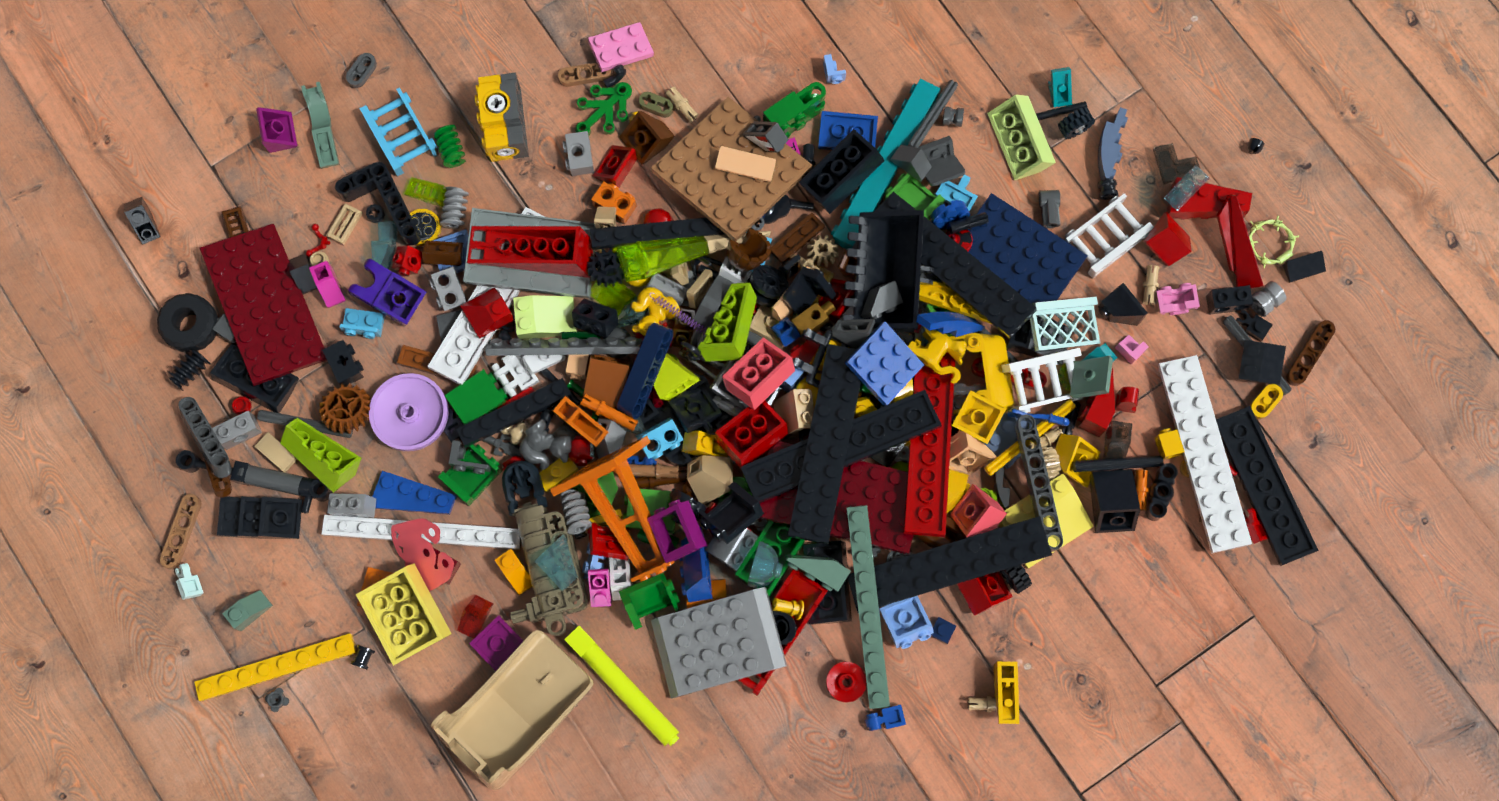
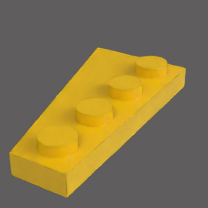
[919,281,992,324]

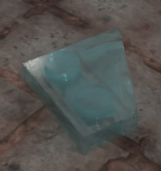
[535,534,578,591]

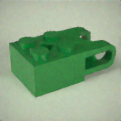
[763,82,826,138]

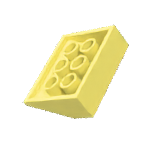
[998,474,1094,569]
[356,564,452,666]

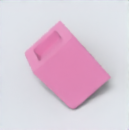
[1115,335,1149,364]

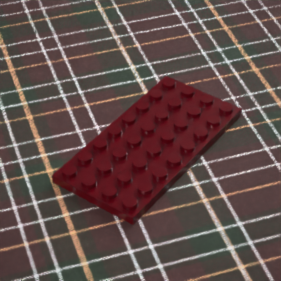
[200,223,327,386]
[759,441,913,555]

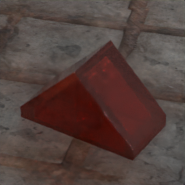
[457,595,494,639]

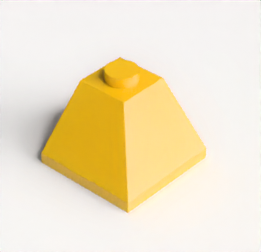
[1055,434,1101,488]

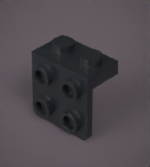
[783,266,836,316]

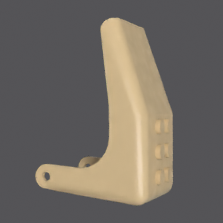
[431,630,593,790]

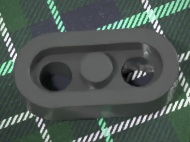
[346,53,377,88]

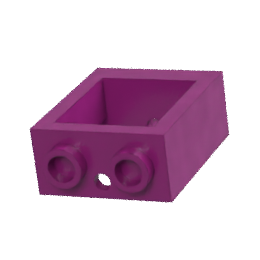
[647,500,707,563]

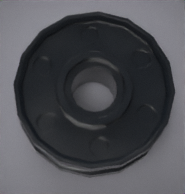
[746,265,789,307]

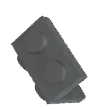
[918,136,966,186]

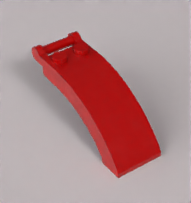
[738,569,828,696]

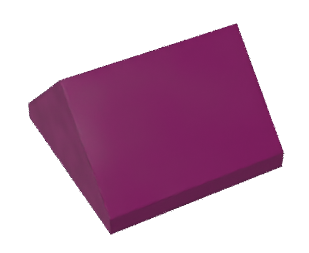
[256,107,297,153]

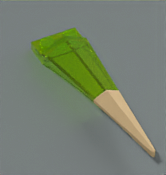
[617,231,771,282]

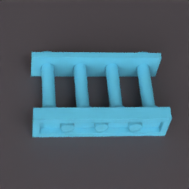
[359,87,438,177]

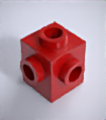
[391,245,422,277]

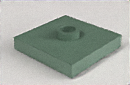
[1070,356,1113,399]

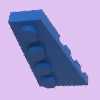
[372,471,457,515]

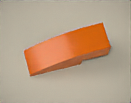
[553,396,609,448]

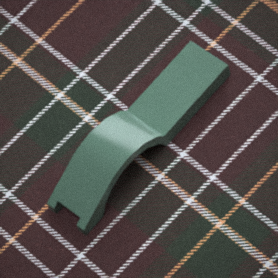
[301,82,340,169]

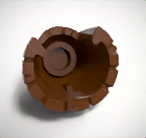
[727,228,771,271]

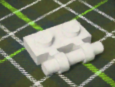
[491,355,539,398]

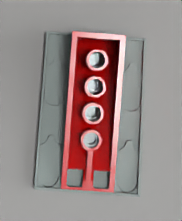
[463,208,596,298]

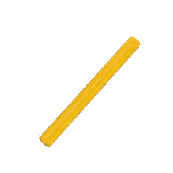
[984,400,1076,476]

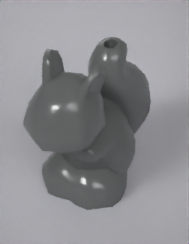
[520,419,572,470]

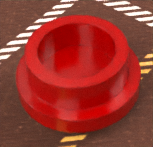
[232,396,252,415]

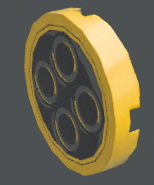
[407,209,441,246]

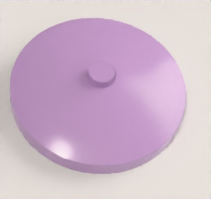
[369,373,449,451]

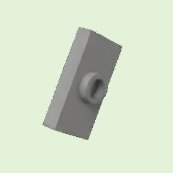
[647,272,688,305]

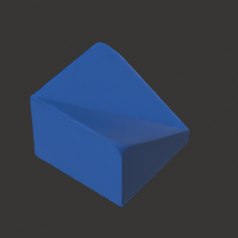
[771,317,801,346]

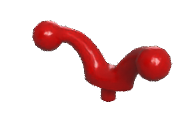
[306,224,330,257]

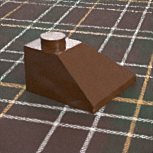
[619,111,675,165]

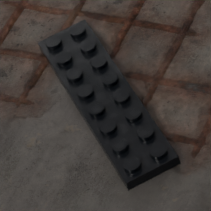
[1216,406,1319,566]

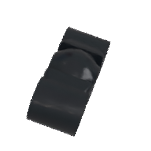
[1145,463,1178,521]

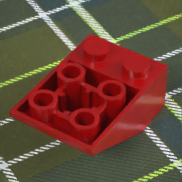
[1078,368,1115,438]

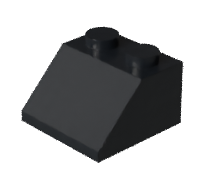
[1239,340,1286,385]

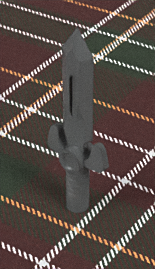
[482,434,522,457]

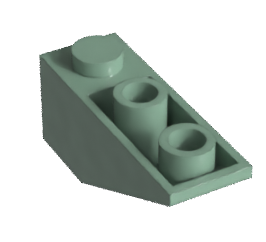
[785,555,851,591]

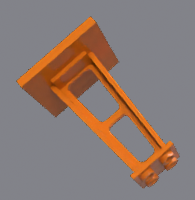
[550,436,675,582]

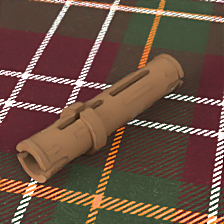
[629,463,679,479]

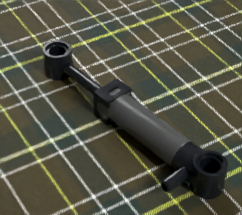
[176,450,333,514]

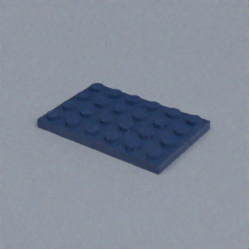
[968,193,1088,316]

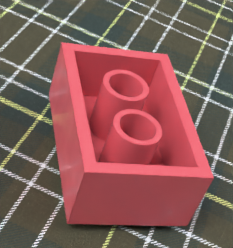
[722,337,795,410]

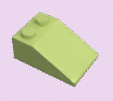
[513,295,577,340]

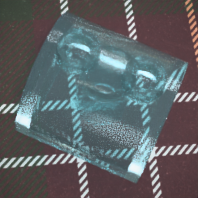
[748,541,783,588]

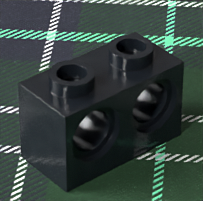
[1206,285,1253,315]
[572,298,618,338]

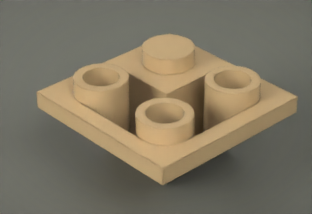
[687,455,733,505]

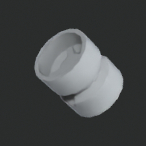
[1251,281,1287,317]

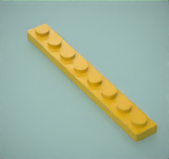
[194,633,357,702]

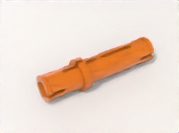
[580,394,638,432]

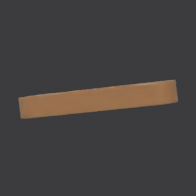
[160,494,202,569]

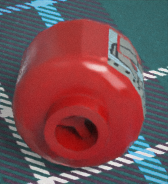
[569,436,595,466]

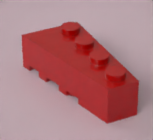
[1167,177,1252,220]

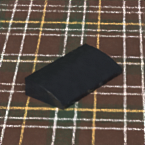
[210,344,299,413]
[803,540,852,625]

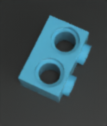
[636,418,683,460]

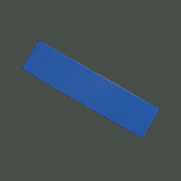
[916,312,985,337]

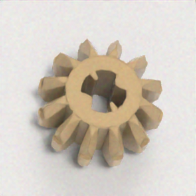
[807,235,839,267]
[1033,447,1061,480]

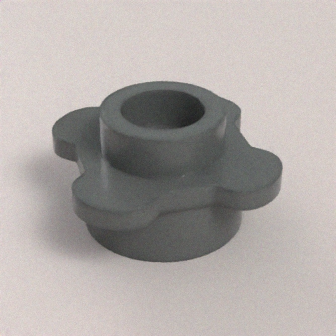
[265,688,289,712]

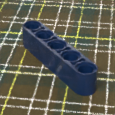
[617,323,673,419]

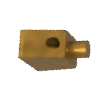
[791,300,836,341]

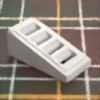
[719,257,752,284]

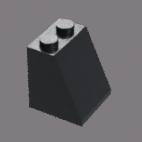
[1090,469,1140,533]

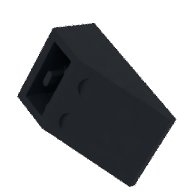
[1007,316,1071,365]

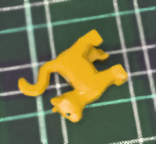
[908,327,967,384]

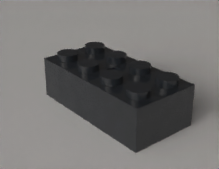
[799,129,885,214]

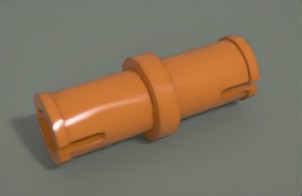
[1135,470,1149,510]

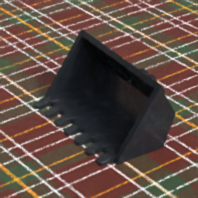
[842,210,934,333]

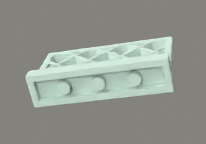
[1030,297,1100,351]

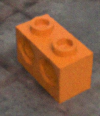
[591,181,637,225]

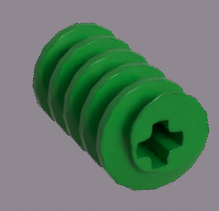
[434,125,466,168]

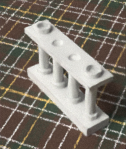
[1065,193,1154,279]
[1001,348,1083,413]

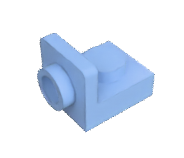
[823,54,846,84]

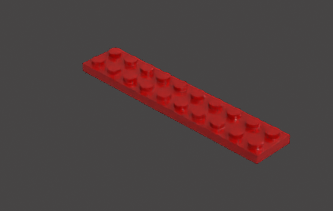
[904,346,955,537]

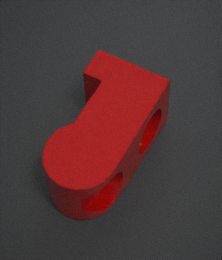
[1115,387,1139,413]

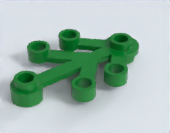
[575,82,632,135]

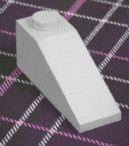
[609,557,632,601]

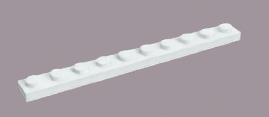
[322,515,521,550]

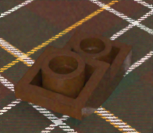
[672,305,696,347]

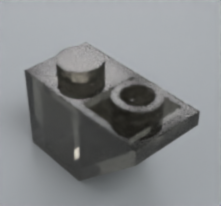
[1103,421,1132,459]

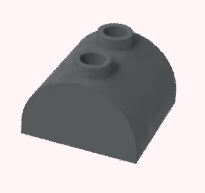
[705,528,758,571]

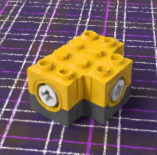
[475,72,529,162]

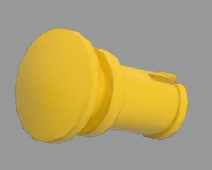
[772,598,804,620]

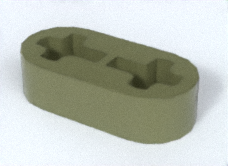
[639,92,673,118]

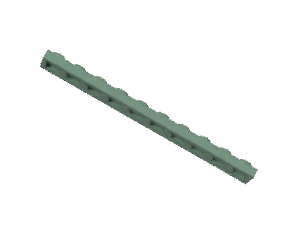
[847,505,890,709]

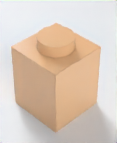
[566,354,590,381]

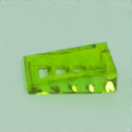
[405,177,447,207]

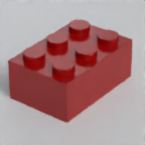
[715,400,788,468]

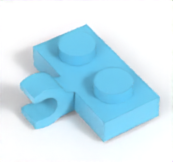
[935,175,978,212]

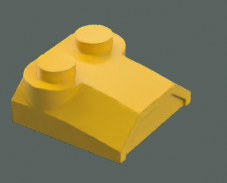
[952,390,1006,444]

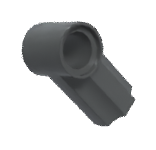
[1039,190,1060,229]

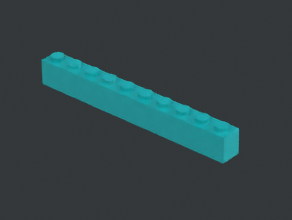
[831,78,940,249]

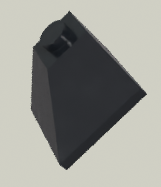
[1098,283,1148,326]

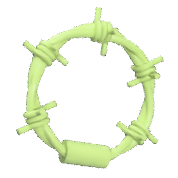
[1249,216,1299,268]

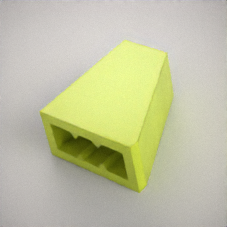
[653,353,700,401]

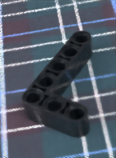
[335,162,421,246]

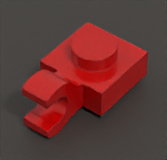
[1243,508,1268,544]

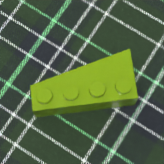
[698,283,757,361]
[280,418,362,493]

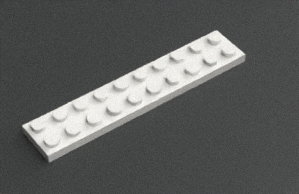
[428,207,545,385]
[1158,355,1252,554]

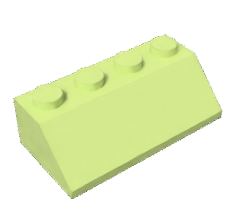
[987,95,1056,180]

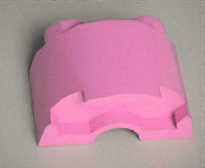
[1157,283,1200,315]

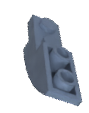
[1098,107,1128,181]

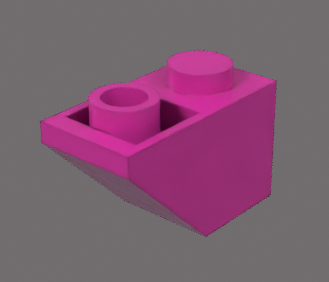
[309,261,346,308]
[588,569,612,607]

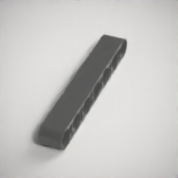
[1015,414,1063,552]

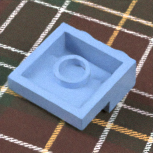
[879,596,934,649]

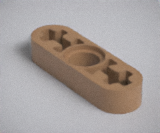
[558,62,612,87]

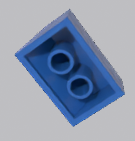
[680,526,713,602]

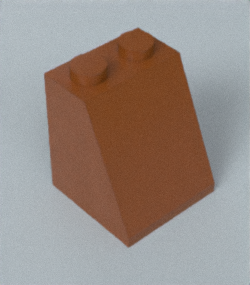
[582,354,629,410]

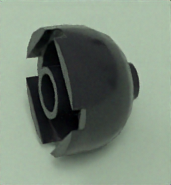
[666,488,707,525]

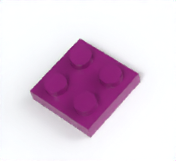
[469,615,524,671]

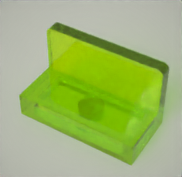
[591,280,637,316]

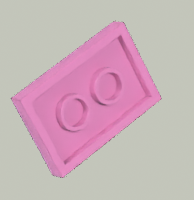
[588,22,654,72]

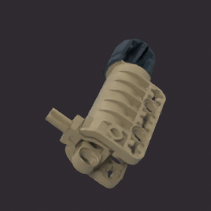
[502,461,589,636]

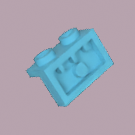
[339,308,385,339]

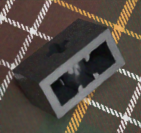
[322,340,364,387]

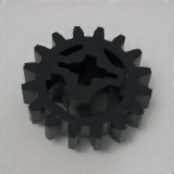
[587,248,629,287]

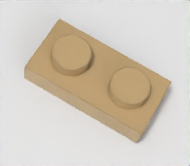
[686,269,714,309]

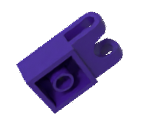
[348,259,427,326]

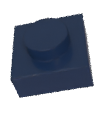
[931,617,956,644]

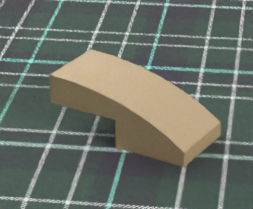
[254,432,297,472]

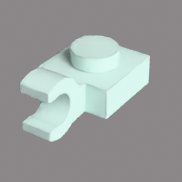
[175,563,204,600]

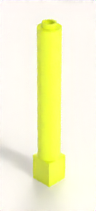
[564,626,679,747]

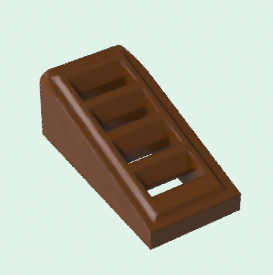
[222,206,249,238]

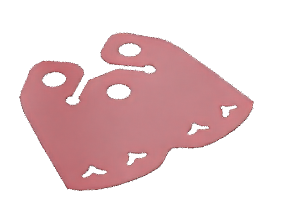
[391,518,454,592]

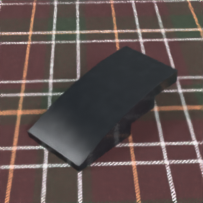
[217,496,302,539]

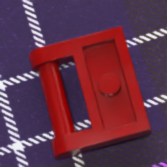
[587,522,629,560]

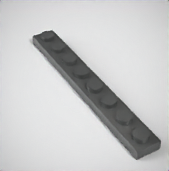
[485,337,643,356]

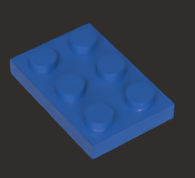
[818,111,878,150]

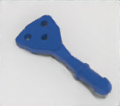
[1007,409,1070,426]

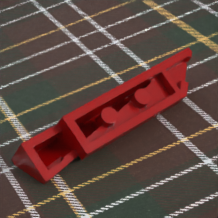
[1216,194,1263,288]

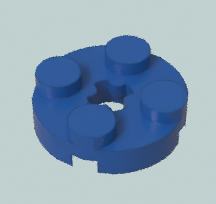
[931,200,970,230]

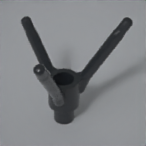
[684,246,723,281]

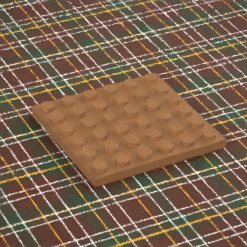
[651,97,812,242]

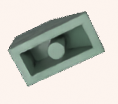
[222,590,273,631]

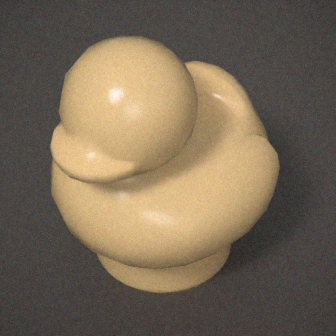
[501,423,527,445]

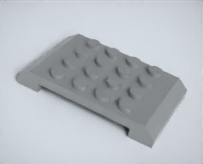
[651,587,787,699]

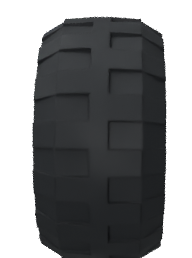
[157,293,218,352]

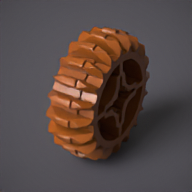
[319,383,371,435]

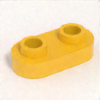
[1250,384,1283,419]

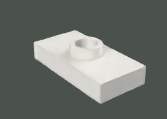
[522,355,566,375]

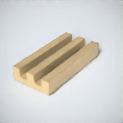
[326,204,363,246]

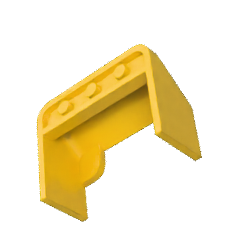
[950,333,1014,417]

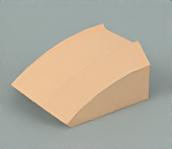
[949,430,997,475]

